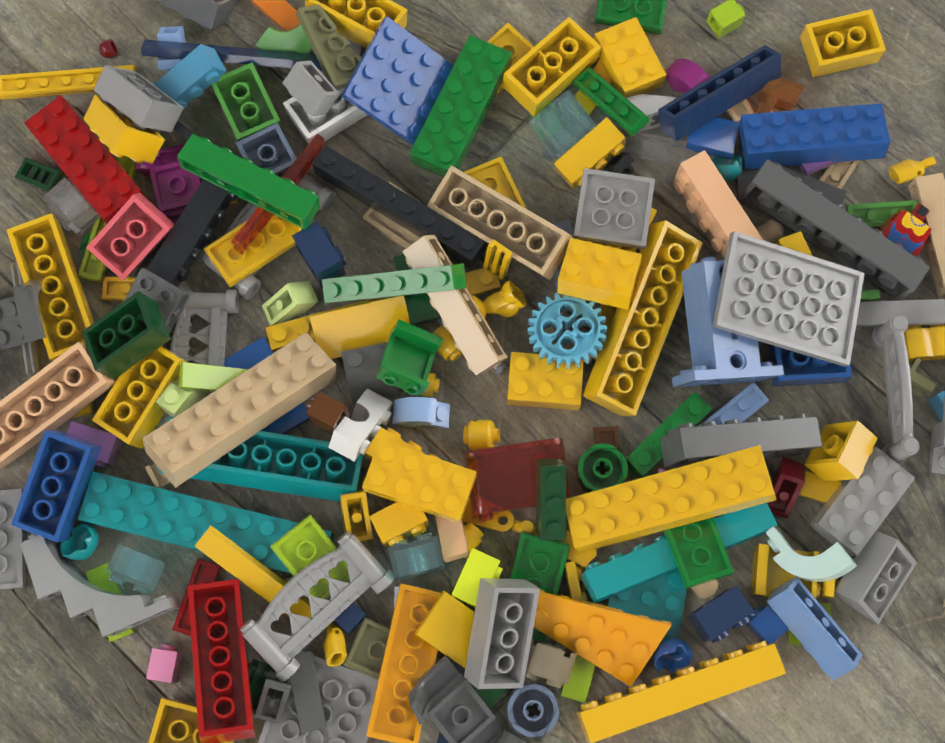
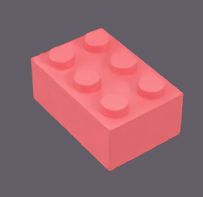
[86,193,175,280]

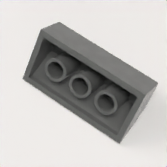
[156,0,240,30]

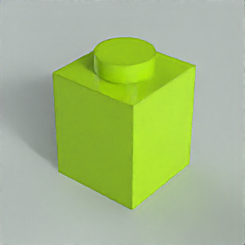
[706,0,745,39]

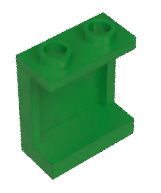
[376,319,443,396]

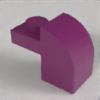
[665,58,710,93]

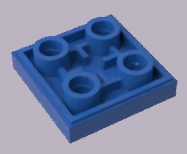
[686,117,739,159]

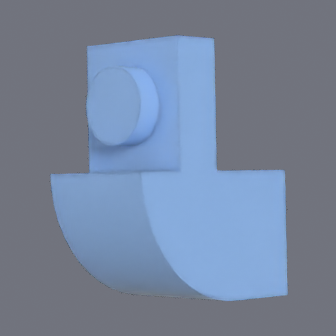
[157,26,186,72]
[392,397,450,429]

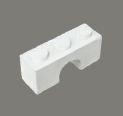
[329,388,393,462]

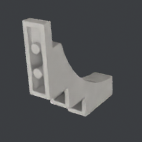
[20,534,180,637]

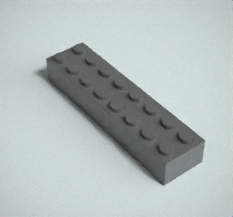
[740,159,930,301]

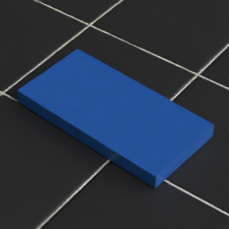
[224,337,310,435]

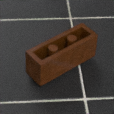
[306,392,352,436]

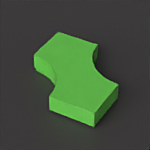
[255,23,312,53]

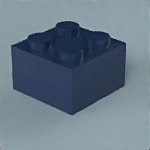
[292,221,346,288]
[687,586,754,643]

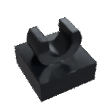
[604,152,635,174]

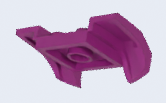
[135,144,201,235]

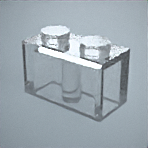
[44,178,100,235]

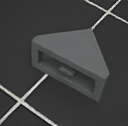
[255,678,291,724]

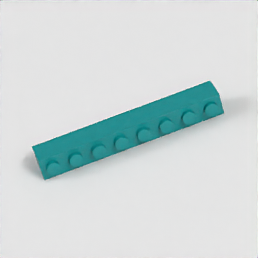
[581,503,778,603]

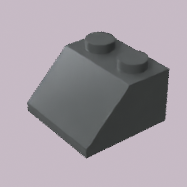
[341,342,400,404]

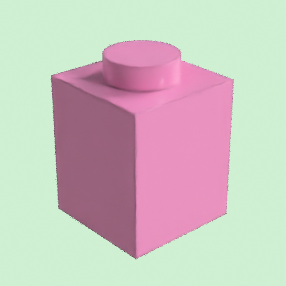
[146,644,182,683]

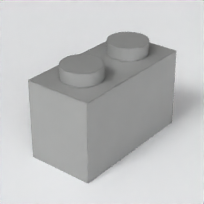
[283,61,340,117]

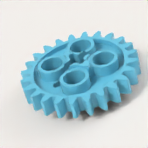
[528,293,607,369]

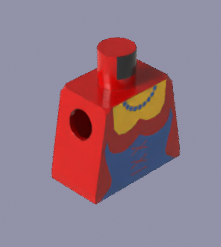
[878,203,931,256]

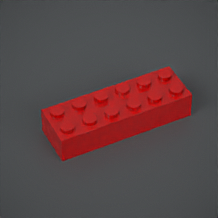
[24,95,146,224]
[187,579,255,743]

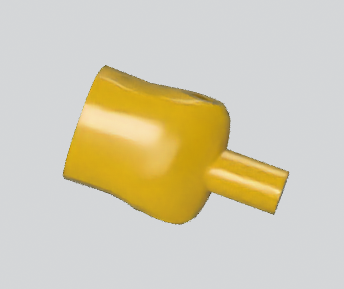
[888,156,936,184]
[323,620,347,667]

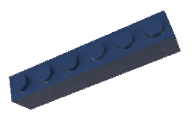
[658,45,782,141]

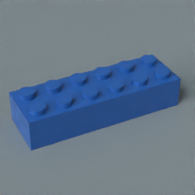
[738,103,891,170]

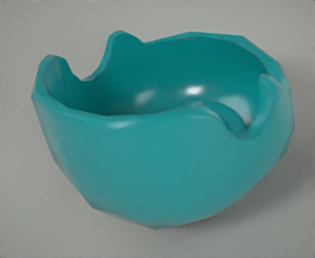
[711,156,742,183]
[60,523,99,561]

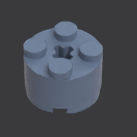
[507,684,559,737]

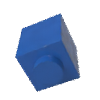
[746,605,789,644]

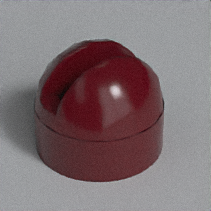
[99,39,118,59]

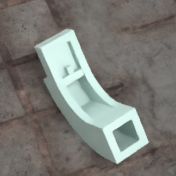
[766,526,857,582]

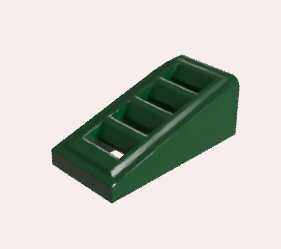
[15,157,69,198]

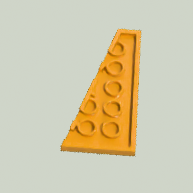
[534,590,671,687]

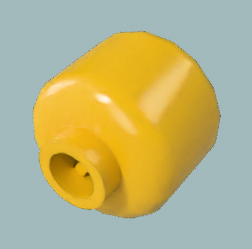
[463,420,500,451]

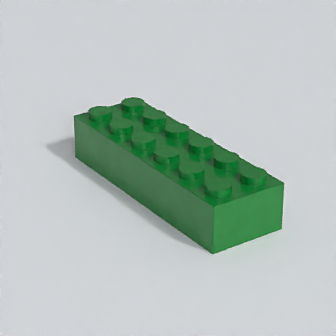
[409,35,512,178]

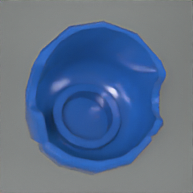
[653,637,693,673]

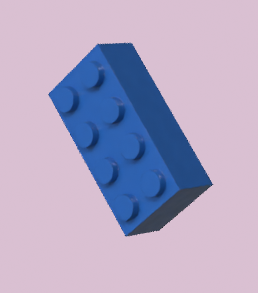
[11,430,102,542]

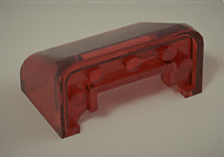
[463,438,570,522]

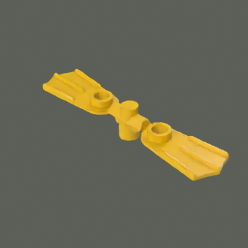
[462,493,597,567]

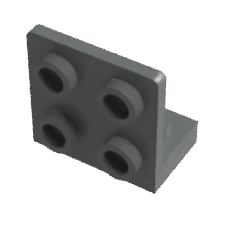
[124,268,193,333]

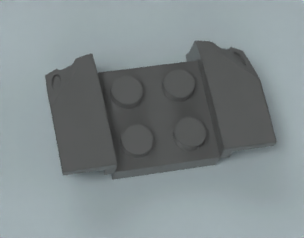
[0,280,46,351]
[408,656,504,743]

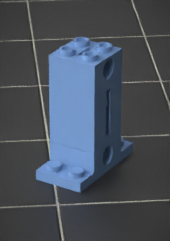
[672,257,784,387]

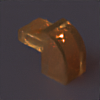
[756,78,804,113]

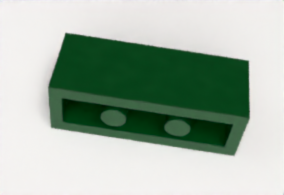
[536,459,566,541]

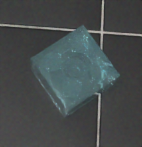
[528,90,597,159]
[388,533,445,581]
[105,544,168,595]

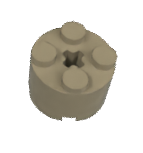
[525,639,577,688]

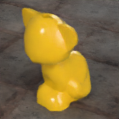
[471,280,526,318]

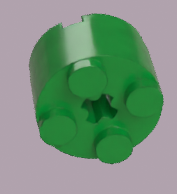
[576,443,628,493]

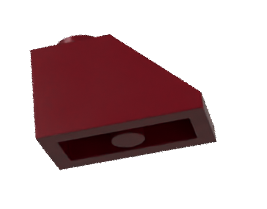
[767,457,806,519]

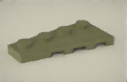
[296,4,361,90]

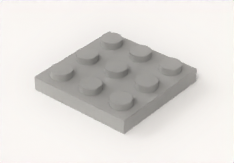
[573,168,655,249]

